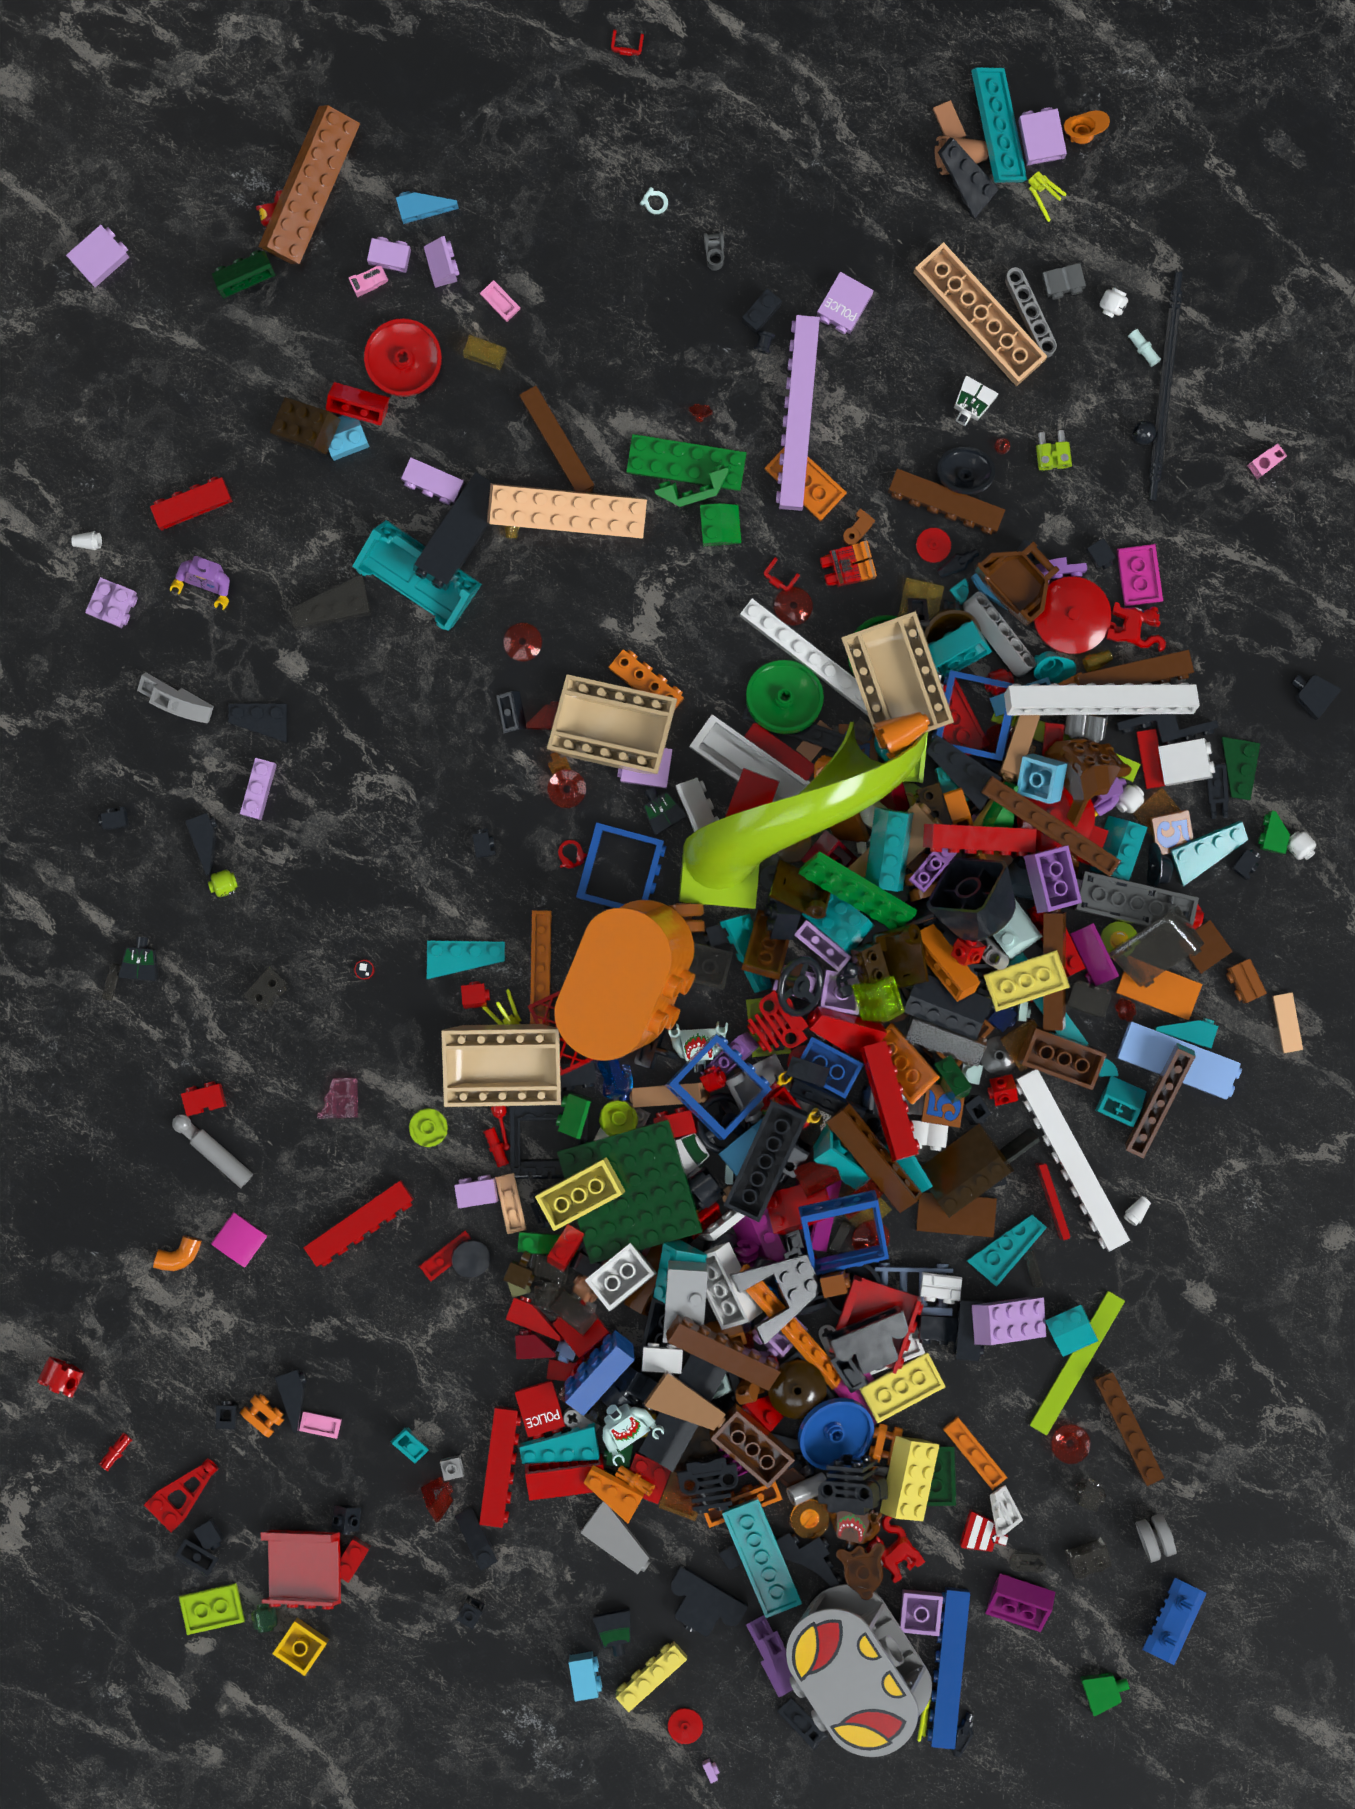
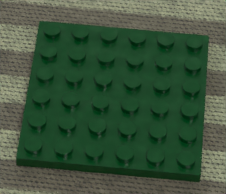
[557,1119,703,1264]

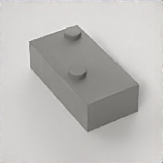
[663,1260,708,1343]

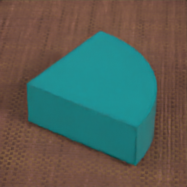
[949,579,969,605]
[1098,1058,1118,1077]

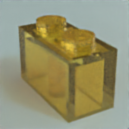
[463,335,507,370]

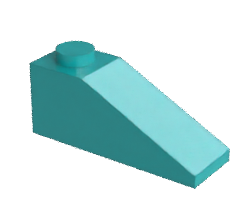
[1153,1018,1218,1048]

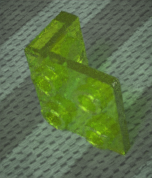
[852,976,905,1021]

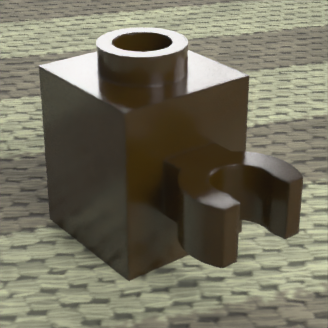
[503,1251,535,1289]

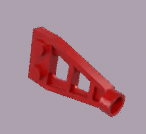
[144,1458,218,1532]

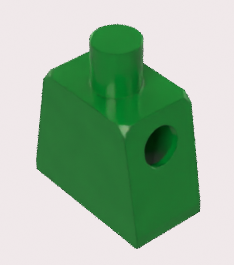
[1080,1673,1130,1716]

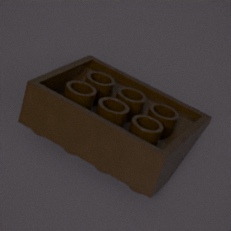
[921,1123,1015,1218]

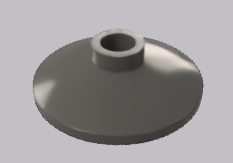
[979,1036,1018,1075]

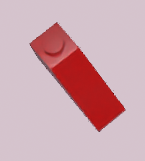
[506,1295,563,1341]

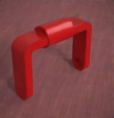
[611,30,644,56]
[764,557,800,592]

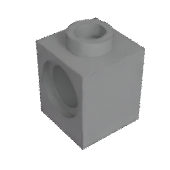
[440,1455,465,1481]

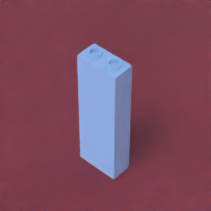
[1116,1022,1242,1100]

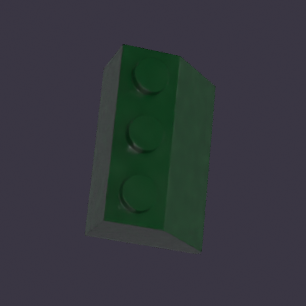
[212,250,276,299]

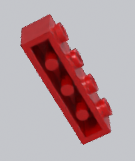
[150,477,233,531]
[1027,906,1085,977]

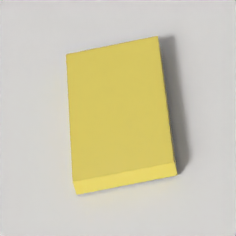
[983,950,1070,1012]
[859,1352,945,1423]

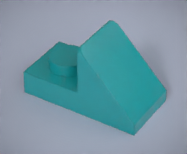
[390,1428,429,1463]

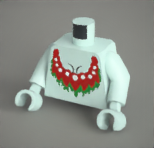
[668,1021,728,1072]
[603,1404,664,1466]

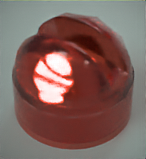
[994,438,1010,454]

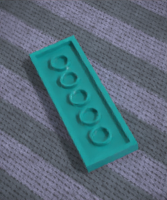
[971,68,1027,183]
[722,1497,802,1618]

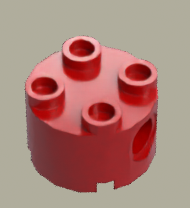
[37,1356,84,1398]

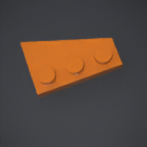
[584,1465,645,1524]

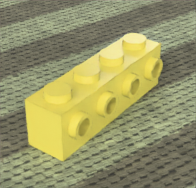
[616,1641,687,1712]

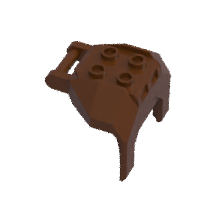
[975,541,1060,626]
[1044,739,1132,827]

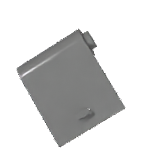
[726,1053,792,1124]

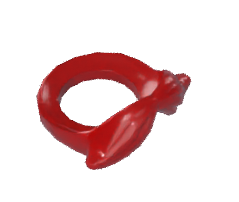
[558,840,588,869]

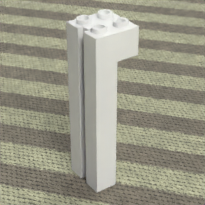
[690,715,810,802]

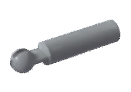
[172,1114,254,1189]

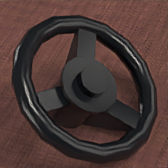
[777,956,824,1017]
[695,1093,752,1154]

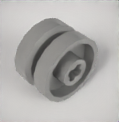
[1135,1513,1177,1563]

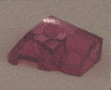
[318,1078,358,1119]

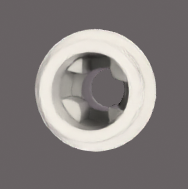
[72,531,102,550]
[1124,1196,1151,1226]

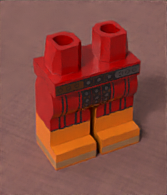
[820,540,877,587]

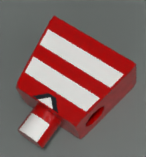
[959,1509,1008,1552]

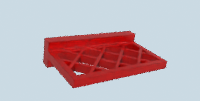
[528,990,594,1076]

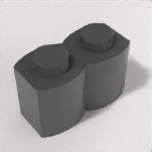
[1042,263,1086,300]
[1064,715,1108,743]

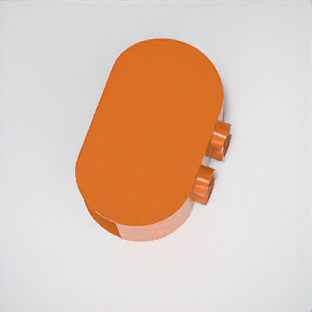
[554,900,695,1061]

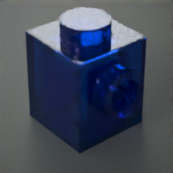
[987,1006,1018,1032]

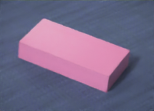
[480,280,520,322]
[299,1411,342,1439]

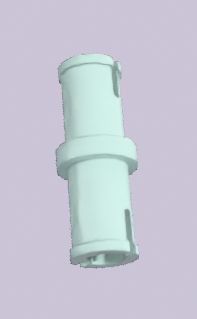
[1128,329,1161,367]

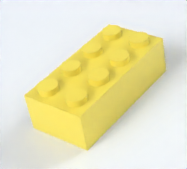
[535,1157,625,1231]
[880,1436,939,1521]

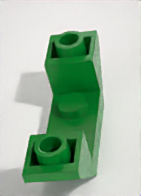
[655,464,731,507]

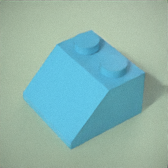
[329,415,369,461]

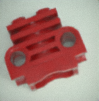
[746,990,808,1053]

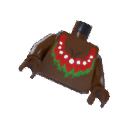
[823,1504,883,1552]

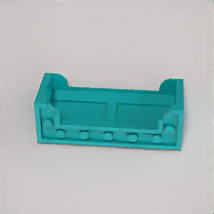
[352,520,482,631]

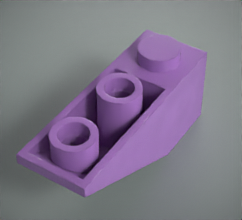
[701,1032,760,1075]

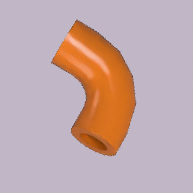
[153,1236,202,1271]

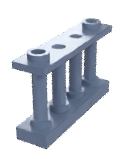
[874,1262,953,1316]

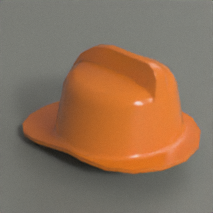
[1064,110,1110,144]

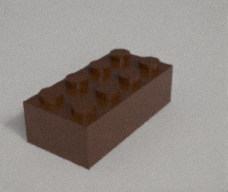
[1017,1024,1107,1090]
[709,1403,795,1488]

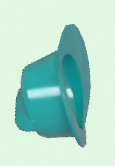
[1034,651,1077,683]

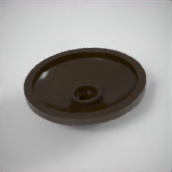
[924,608,981,644]
[768,1360,827,1419]

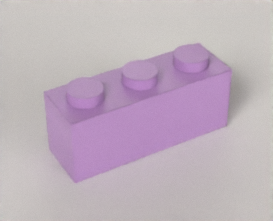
[401,457,465,505]
[240,758,277,820]
[795,920,851,972]

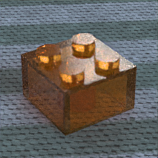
[659,1469,698,1521]

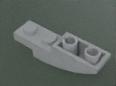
[137,672,214,723]

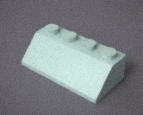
[993,899,1043,960]

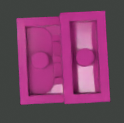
[211,1212,267,1268]

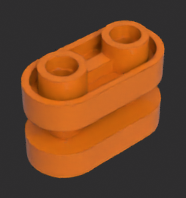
[240,1394,285,1438]
[869,1424,903,1466]

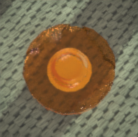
[790,1499,829,1539]

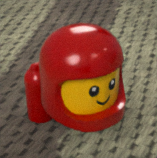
[256,190,283,227]

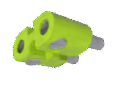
[1036,430,1072,470]

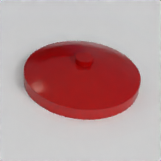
[364,319,442,397]
[1034,577,1111,654]
[1017,786,1095,853]

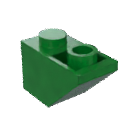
[1258,810,1290,855]

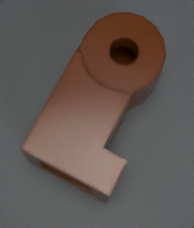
[843,508,875,546]
[735,1378,766,1405]

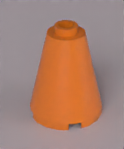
[873,712,930,759]

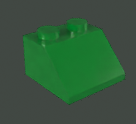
[700,504,741,547]
[556,1092,592,1139]

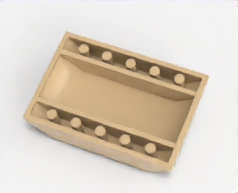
[842,611,954,748]
[547,675,677,774]
[442,1024,561,1107]

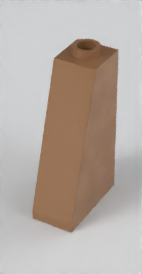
[998,715,1040,782]
[630,1082,710,1108]
[644,1371,726,1430]

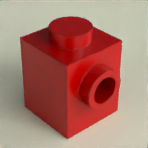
[461,981,490,1009]

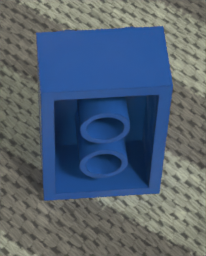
[800,1037,864,1099]

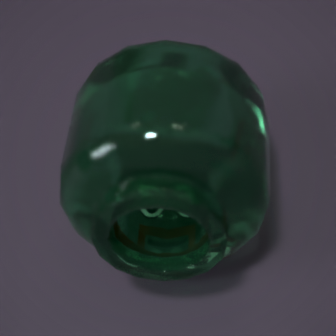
[251,1604,278,1633]

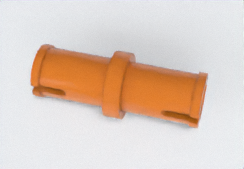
[615,1465,655,1496]

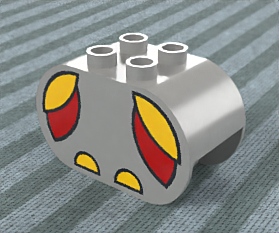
[786,1584,932,1757]

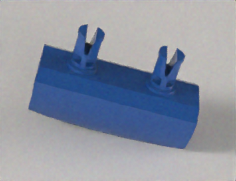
[1142,1578,1207,1665]

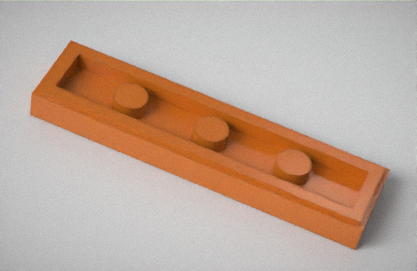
[943,1416,1007,1490]

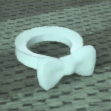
[640,187,668,214]

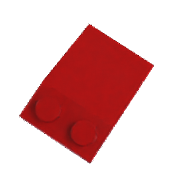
[767,1179,829,1235]

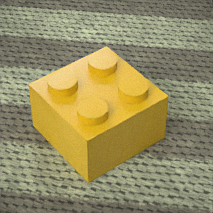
[273,1617,329,1676]

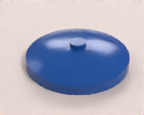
[798,1398,874,1470]

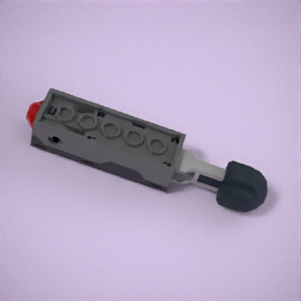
[1008,859,1204,937]

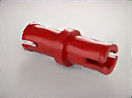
[483,1127,509,1167]
[98,1432,133,1471]

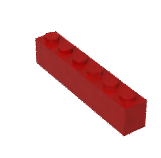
[923,824,1037,856]
[860,1041,920,1162]
[304,1180,414,1267]
[479,1406,522,1528]

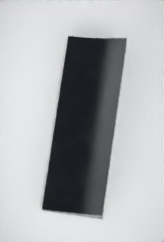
[639,1354,727,1472]

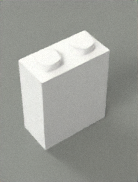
[1158,738,1215,786]

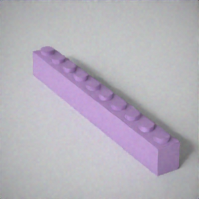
[776,315,820,511]

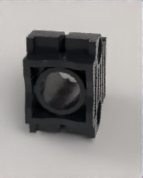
[818,1454,888,1515]
[676,1456,738,1514]

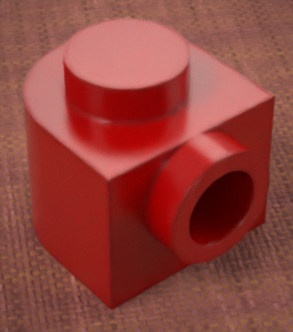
[700,1065,727,1092]

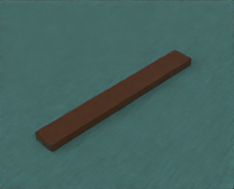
[981,776,1121,877]

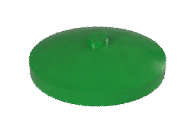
[746,660,824,734]

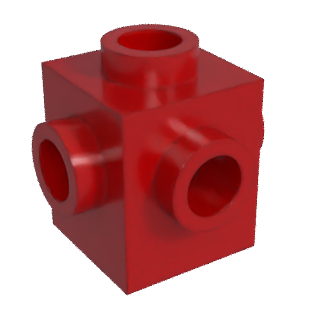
[951,938,986,966]
[987,1074,1018,1106]

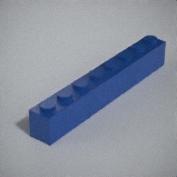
[927,1587,970,1749]

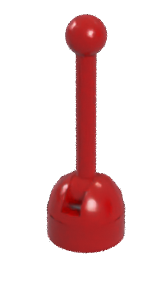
[490,1106,510,1150]

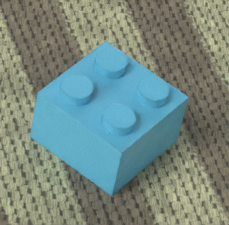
[1017,754,1068,804]
[569,1651,602,1701]

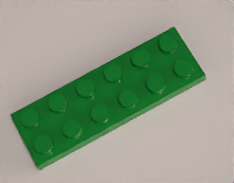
[626,434,747,491]
[798,851,917,929]

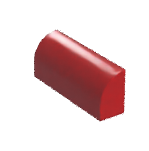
[525,1454,605,1501]

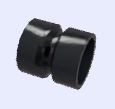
[759,865,784,891]

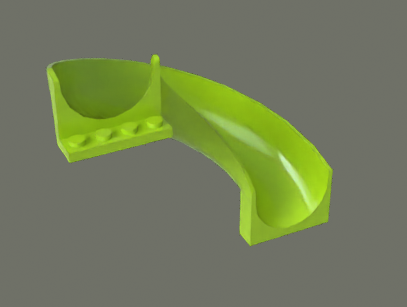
[678,722,928,909]

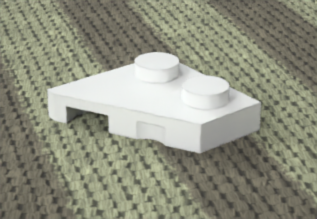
[990,1485,1023,1537]

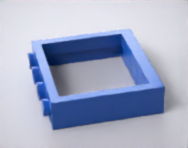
[932,670,1014,761]
[576,823,666,908]
[665,1034,772,1140]
[798,1190,889,1275]

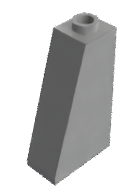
[581,1501,650,1574]

